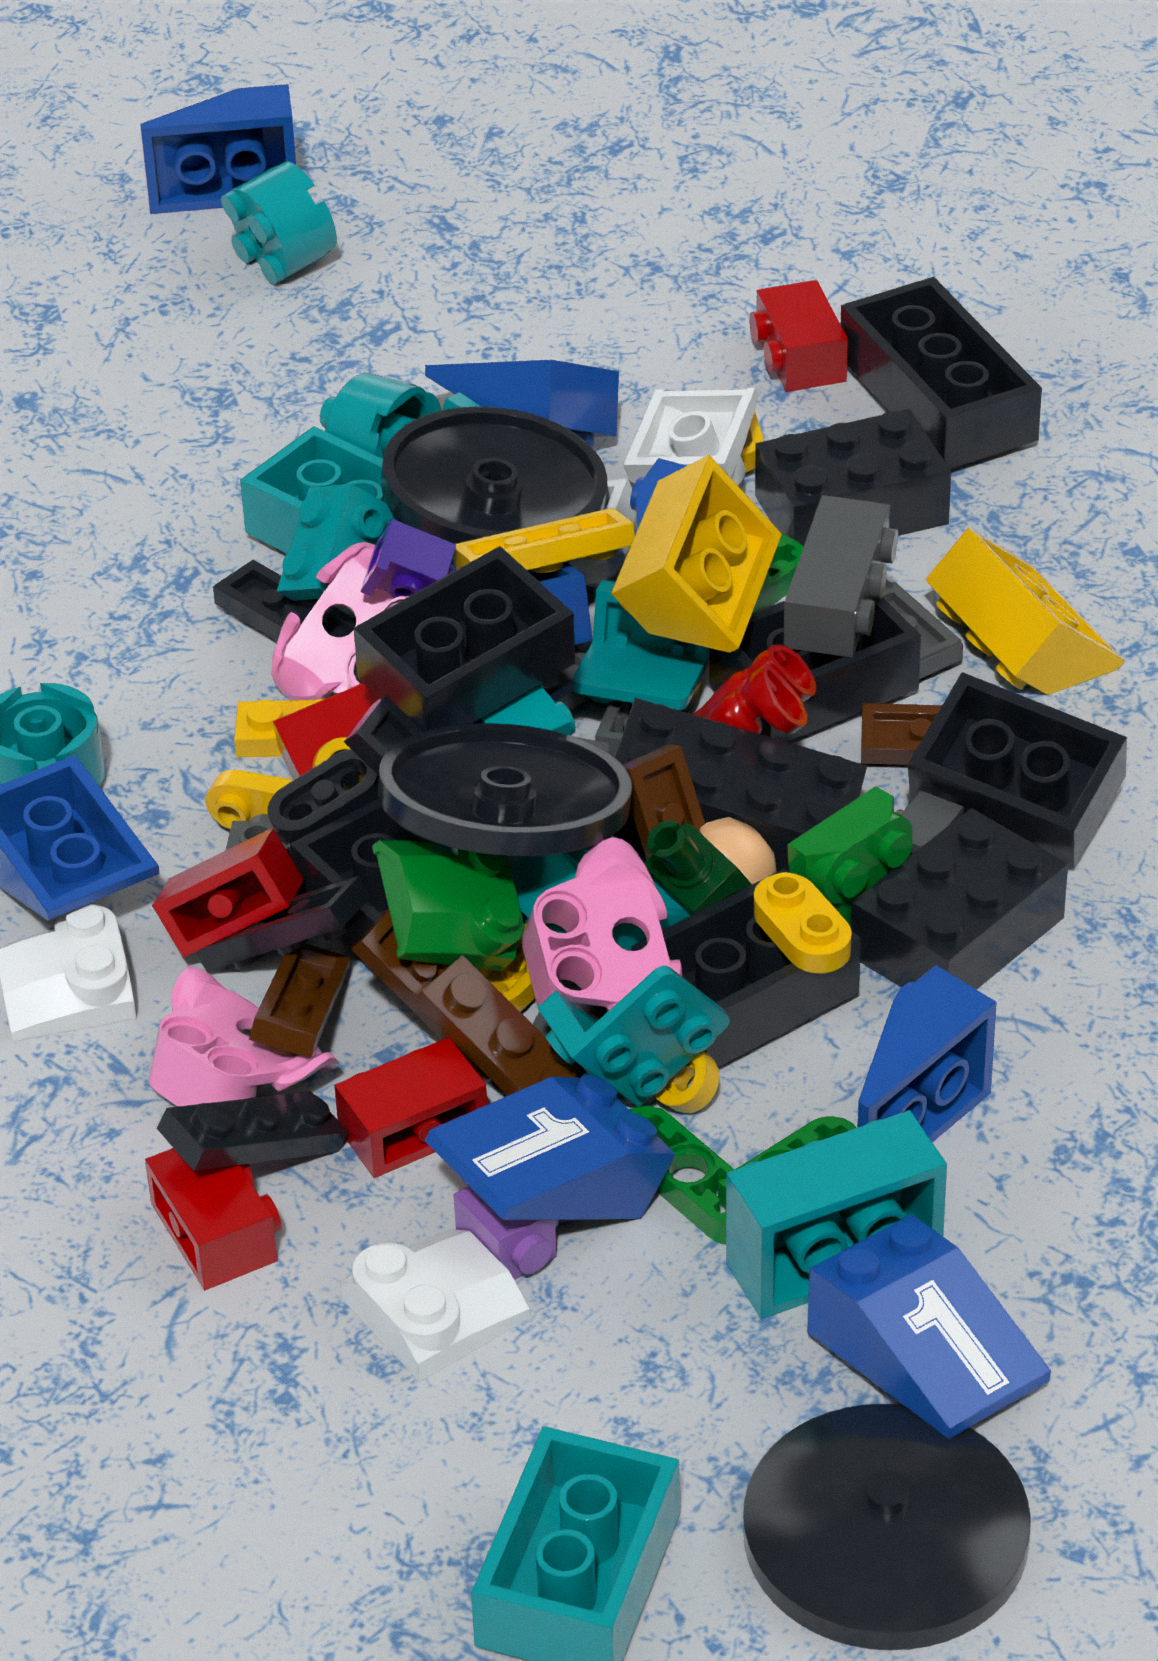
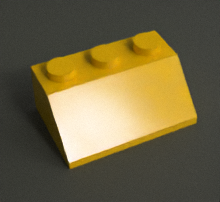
[611,455,782,653]
[925,527,1125,695]

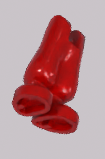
[692,645,816,734]

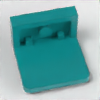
[277,483,403,610]
[572,580,709,710]
[537,965,730,1106]

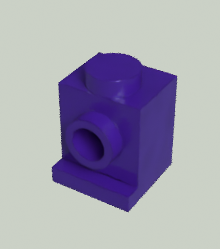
[360,519,457,598]

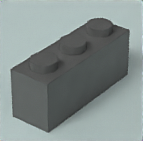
[784,495,898,658]

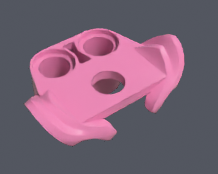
[271,542,408,700]
[522,837,682,1014]
[148,966,339,1106]

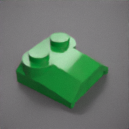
[787,786,913,928]
[372,840,524,971]

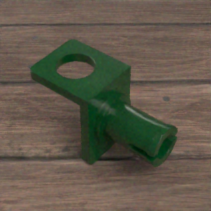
[645,820,752,914]

